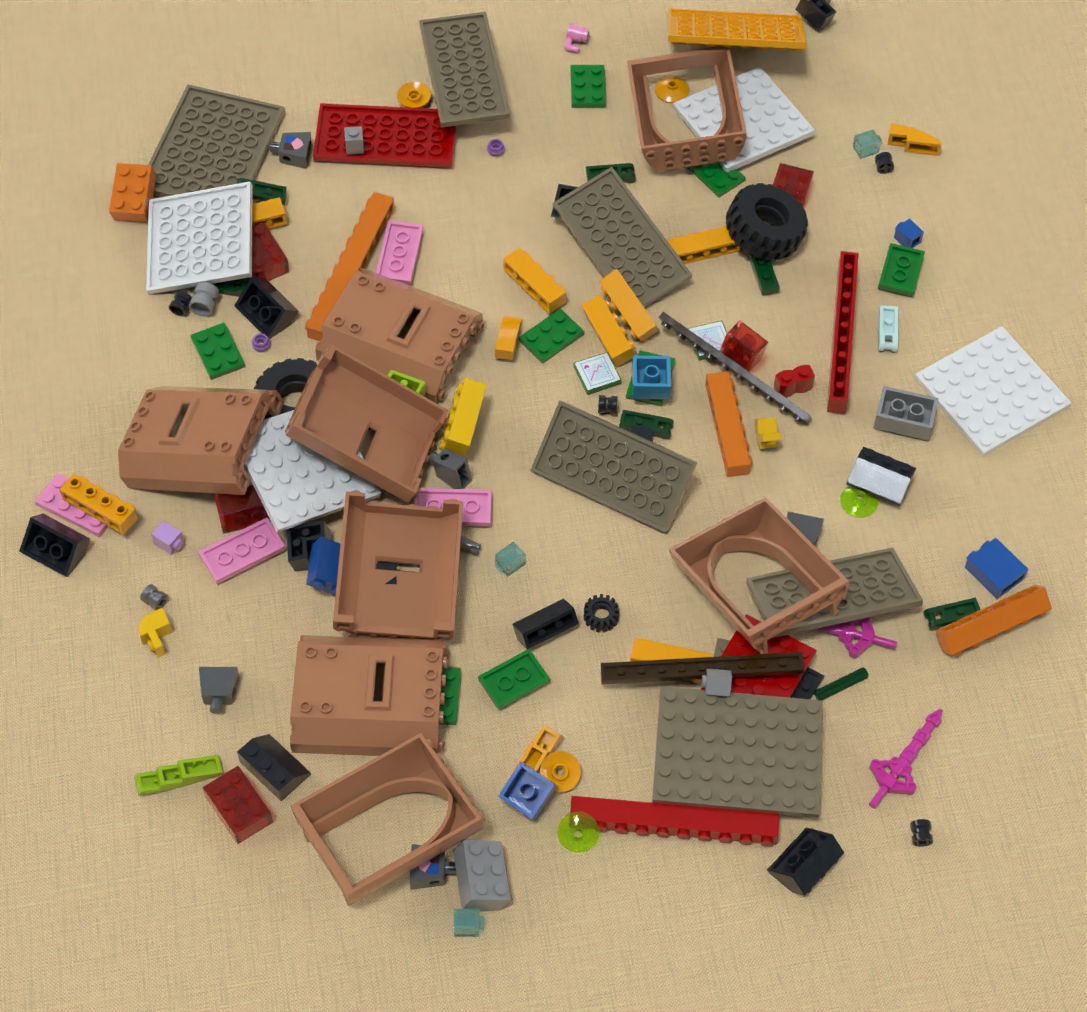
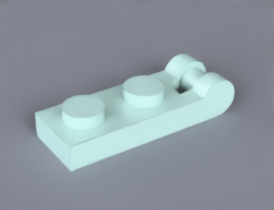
[878,305,898,352]

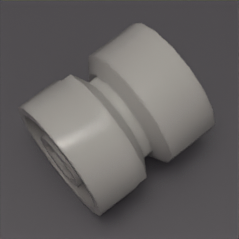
[189,282,219,316]

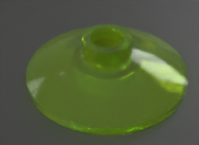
[840,486,878,518]
[557,811,599,853]

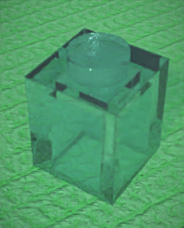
[853,129,882,159]
[495,541,526,577]
[453,909,484,937]

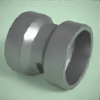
[140,584,168,610]

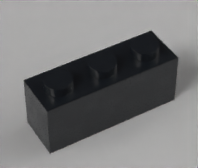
[512,598,579,650]

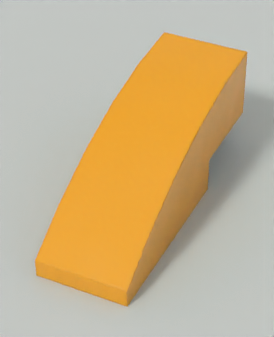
[888,123,942,156]
[495,316,522,360]
[510,725,563,777]

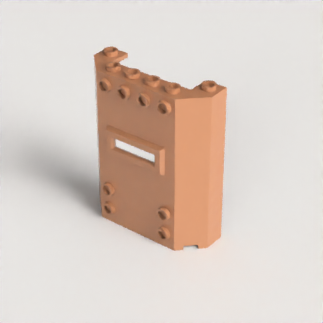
[315,268,485,404]
[285,344,449,503]
[118,386,284,495]
[333,490,463,640]
[290,635,449,756]

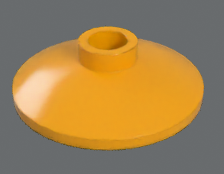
[655,77,689,104]
[397,82,431,108]
[540,751,581,792]

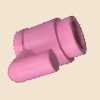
[564,23,590,53]

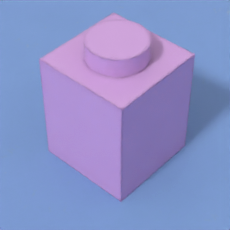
[151,520,184,555]

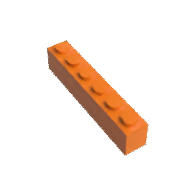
[705,371,753,477]
[935,584,1052,656]

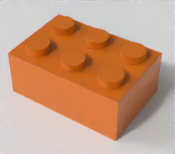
[109,163,157,223]

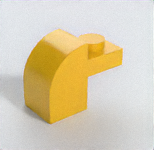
[754,417,781,449]
[139,608,172,658]

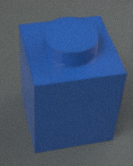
[894,218,924,248]

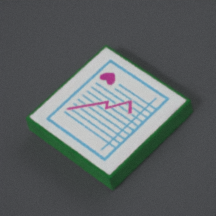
[688,320,734,361]
[573,352,622,395]

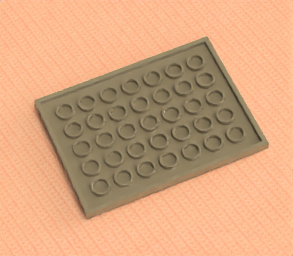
[148,84,285,197]
[652,686,823,818]

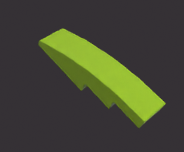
[134,755,223,796]

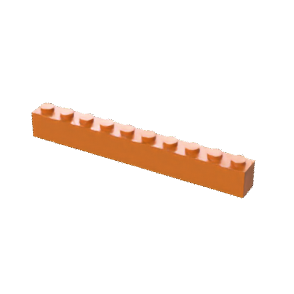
[305,192,394,342]

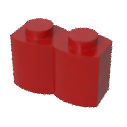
[773,365,815,398]

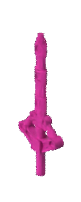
[817,617,897,658]
[869,708,943,809]

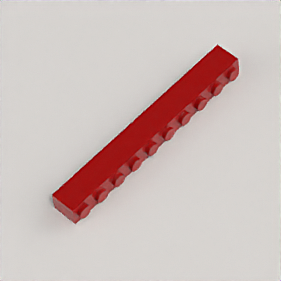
[827,251,859,414]
[569,796,779,846]

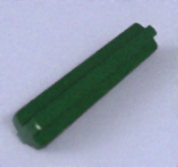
[814,667,869,700]

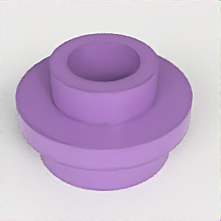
[487,139,505,155]
[252,333,270,351]

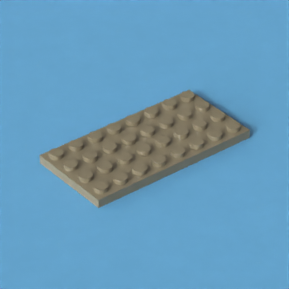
[419,12,510,128]
[552,167,692,307]
[531,401,698,533]
[746,547,923,638]

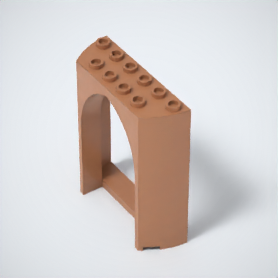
[627,46,746,171]
[669,497,849,654]
[290,733,485,906]

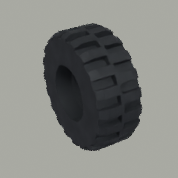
[726,183,808,261]
[254,358,317,420]

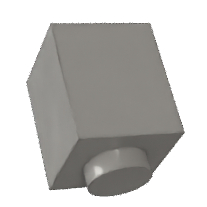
[344,126,364,155]
[702,669,732,696]

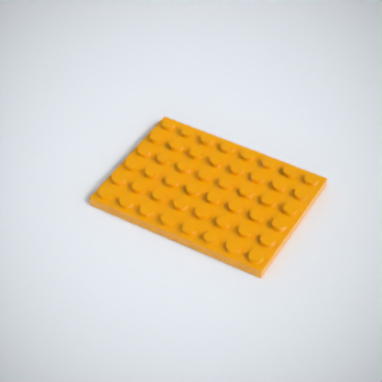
[668,8,807,51]

